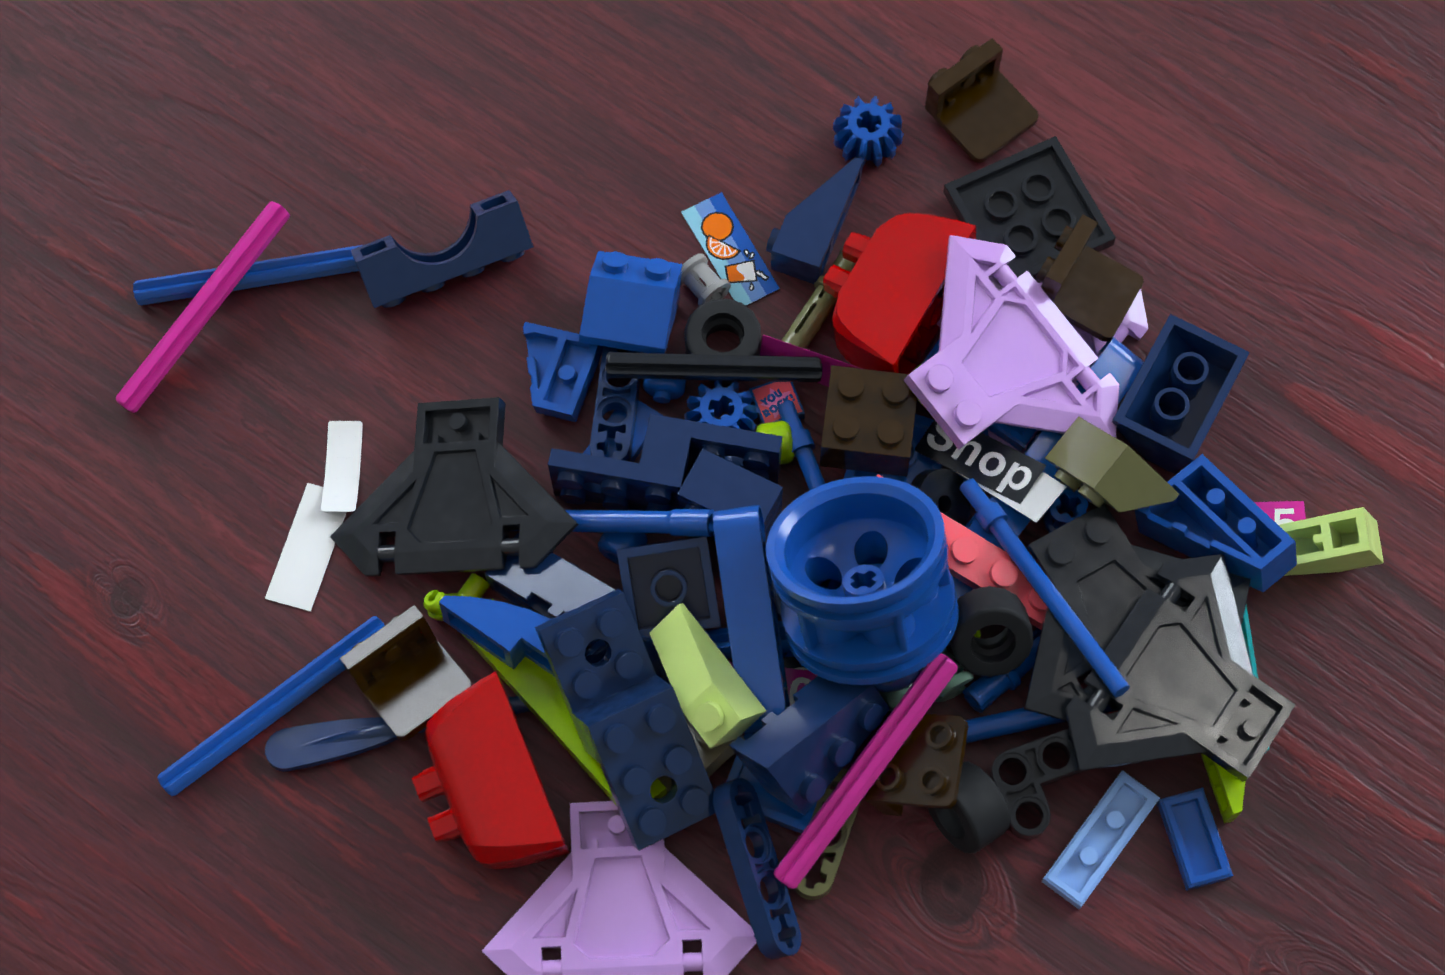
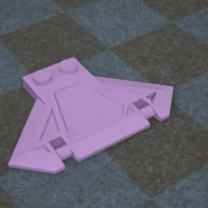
[904,235,1119,450]
[482,801,756,975]

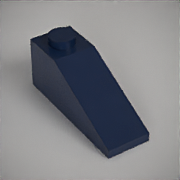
[766,158,863,284]

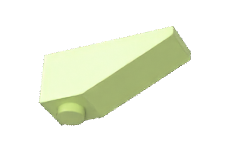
[1279,507,1384,576]
[650,603,767,748]

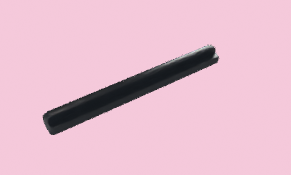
[605,352,822,383]

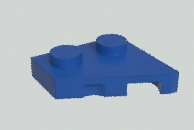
[523,322,603,422]

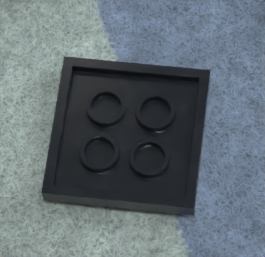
[943,136,1116,280]

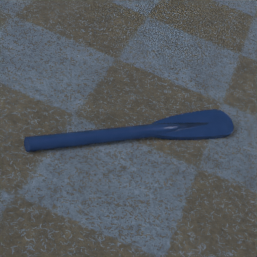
[265,696,531,772]

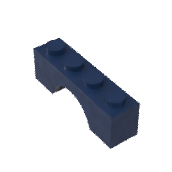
[351,190,534,308]

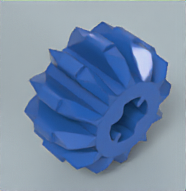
[833,95,903,168]
[684,380,758,432]

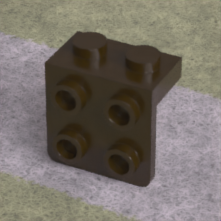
[925,38,1039,163]
[1036,214,1144,342]
[340,605,473,741]
[865,711,969,816]

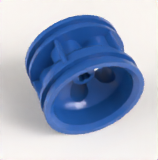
[766,476,959,685]

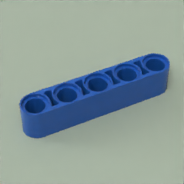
[713,505,790,734]

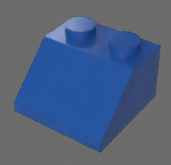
[579,251,682,354]

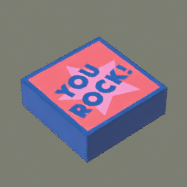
[749,382,805,423]

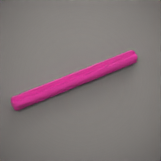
[116,201,290,413]
[774,653,958,889]

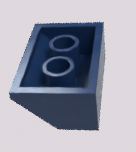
[1112,314,1250,474]

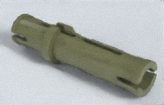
[781,248,855,349]

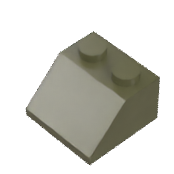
[1045,416,1179,512]

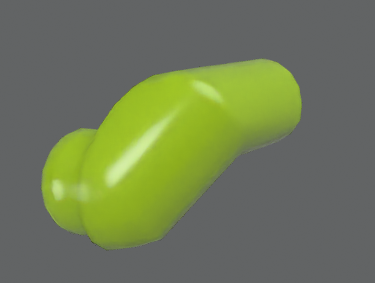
[423,573,490,621]

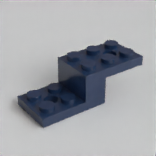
[548,414,782,511]
[535,589,715,851]

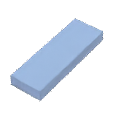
[1041,770,1160,910]

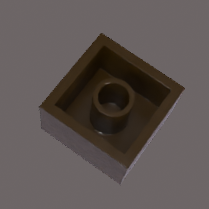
[820,365,917,477]

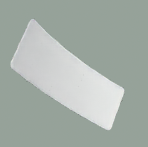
[321,421,363,512]

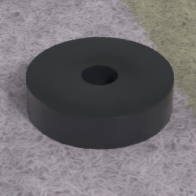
[911,469,970,527]

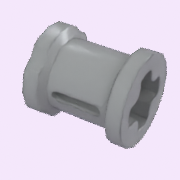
[681,253,731,306]

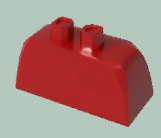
[823,213,976,374]
[412,671,569,869]

